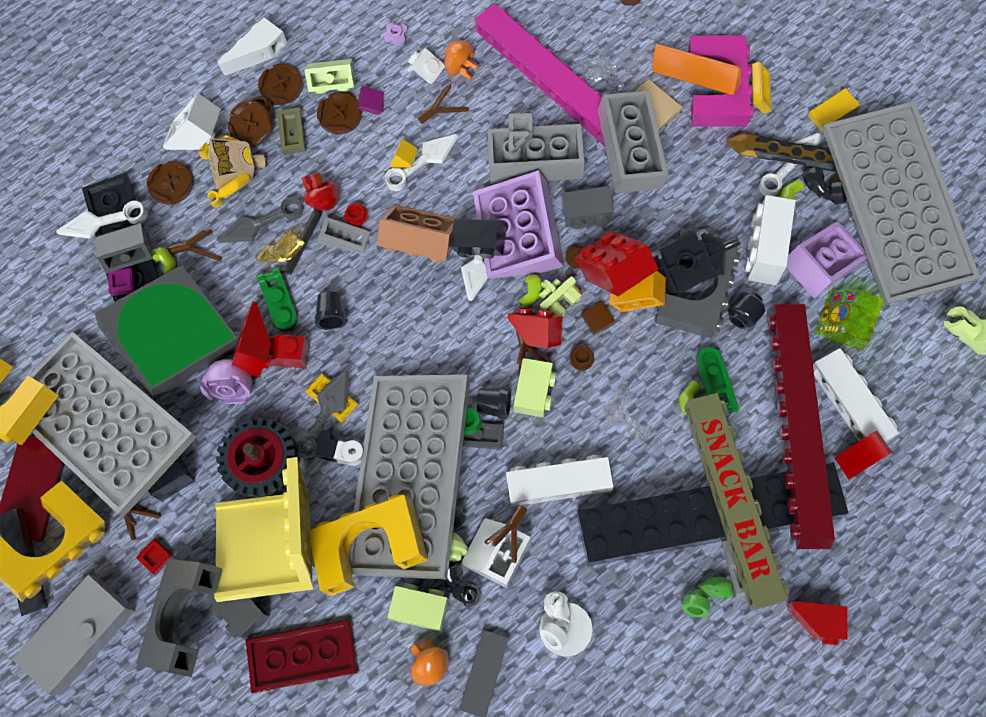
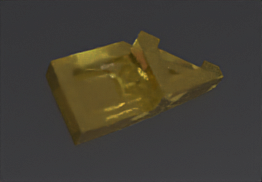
[255,228,305,263]

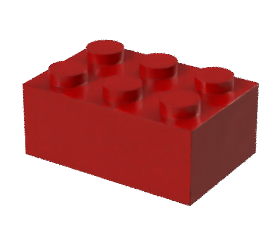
[574,231,659,297]

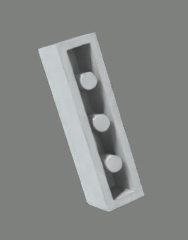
[813,348,899,442]
[506,455,613,507]

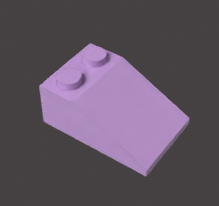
[786,221,868,298]

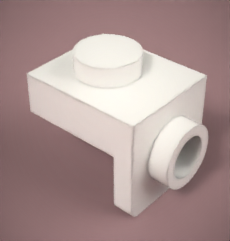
[406,48,445,84]

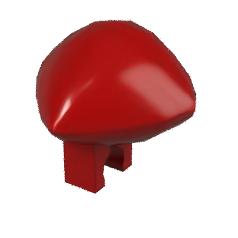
[302,172,340,211]

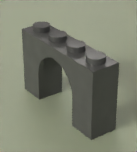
[655,229,741,338]
[136,559,222,677]

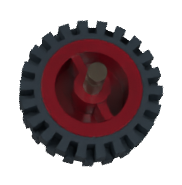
[216,417,299,498]

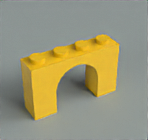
[0,359,59,445]
[0,481,106,602]
[308,494,428,596]

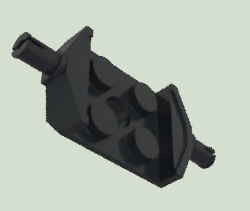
[652,229,741,296]

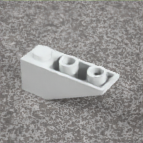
[218,18,287,76]

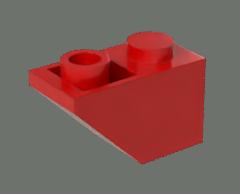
[508,308,562,348]

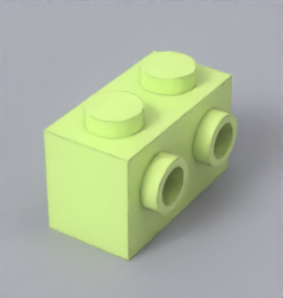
[305,59,355,94]
[514,358,557,418]
[387,583,449,632]

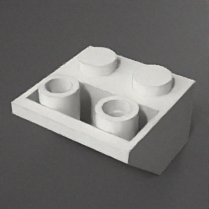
[461,518,531,588]

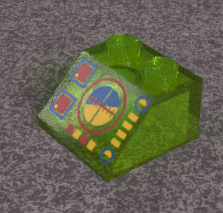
[814,290,884,351]

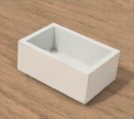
[744,195,796,285]

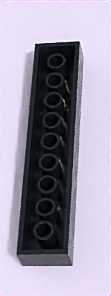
[577,463,849,567]

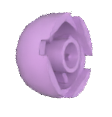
[200,359,252,404]

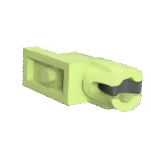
[944,307,986,355]

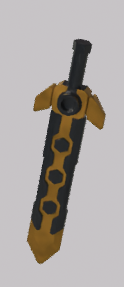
[726,133,840,181]

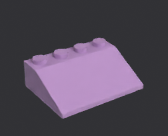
[473,170,564,279]

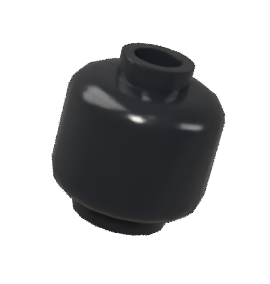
[728,292,765,329]

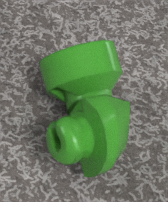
[682,577,733,618]

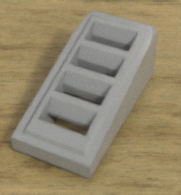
[318,216,371,254]

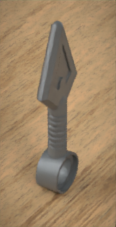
[217,197,303,243]
[296,370,349,459]

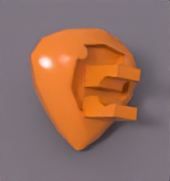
[445,40,480,80]
[410,637,450,686]

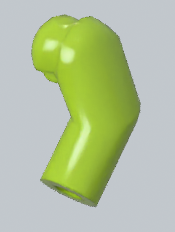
[779,179,804,200]
[152,247,176,275]
[518,274,542,308]
[679,380,702,415]

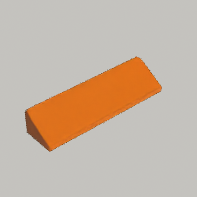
[652,44,741,95]

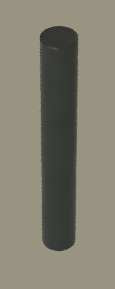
[283,210,322,275]

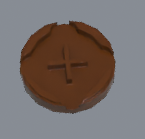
[258,64,303,105]
[317,92,362,135]
[228,100,273,147]
[147,161,194,205]

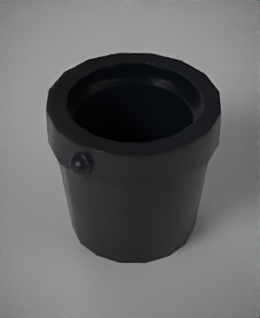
[315,291,347,330]
[476,386,512,419]

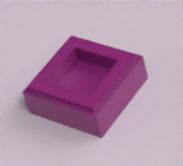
[358,86,384,115]
[108,267,135,296]

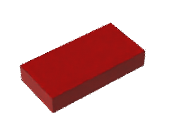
[834,431,893,480]

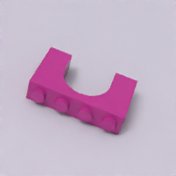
[688,35,754,127]

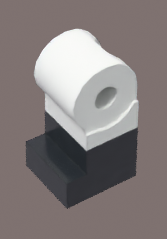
[315,430,363,466]

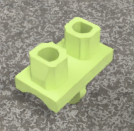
[539,276,582,317]

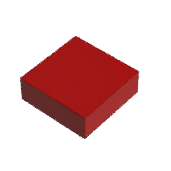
[136,538,173,576]

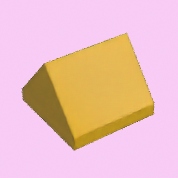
[390,139,418,168]

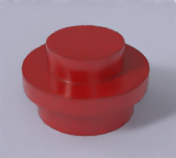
[344,203,368,227]

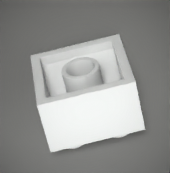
[163,93,221,150]

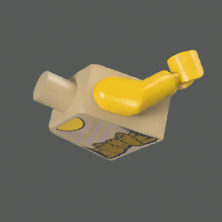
[198,135,265,208]

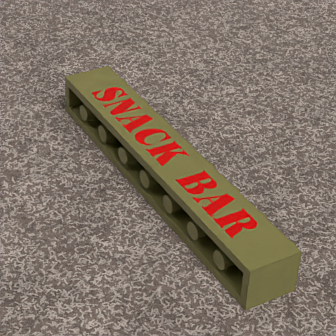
[684,393,789,611]

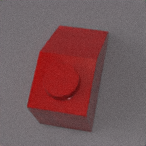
[269,335,310,369]
[787,601,848,646]

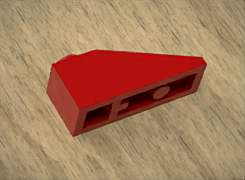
[231,301,272,377]

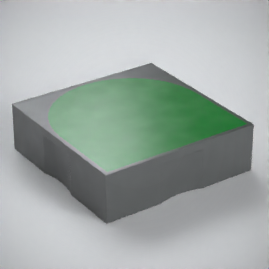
[95,265,238,401]

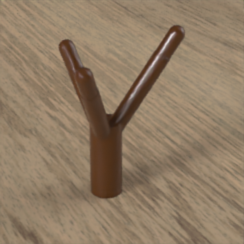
[417,85,469,124]
[168,229,222,261]
[516,331,549,376]
[484,505,527,563]
[124,507,161,540]

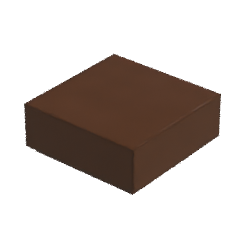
[581,302,615,336]

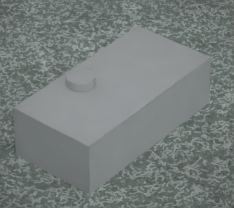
[598,91,668,193]
[488,124,584,184]
[12,575,135,695]

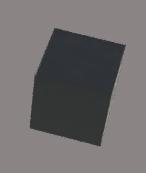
[148,456,195,502]

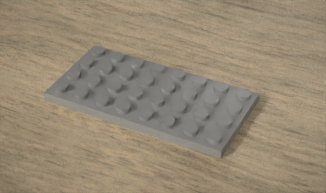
[822,101,980,306]
[2,332,197,517]
[349,375,470,579]

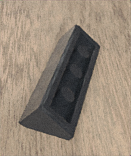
[0,508,48,616]

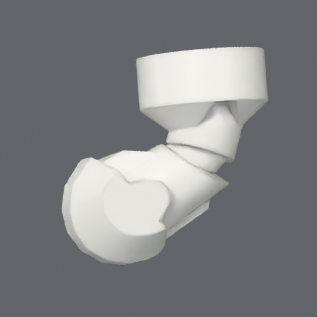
[540,591,570,650]

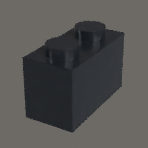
[450,219,507,258]

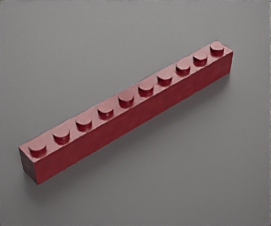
[768,304,835,549]

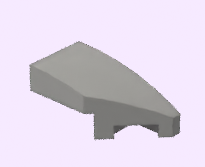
[509,113,533,153]

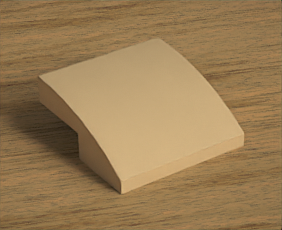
[634,79,683,132]

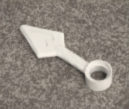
[385,133,458,191]
[759,133,821,196]
[56,201,148,239]
[461,218,488,301]

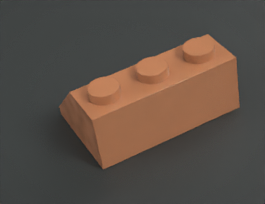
[377,204,457,262]

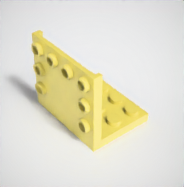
[214,457,313,602]

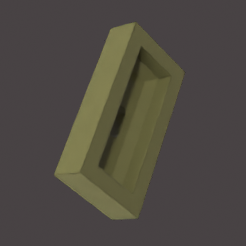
[277,107,306,155]

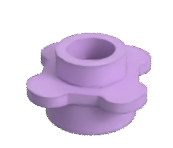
[384,23,408,44]

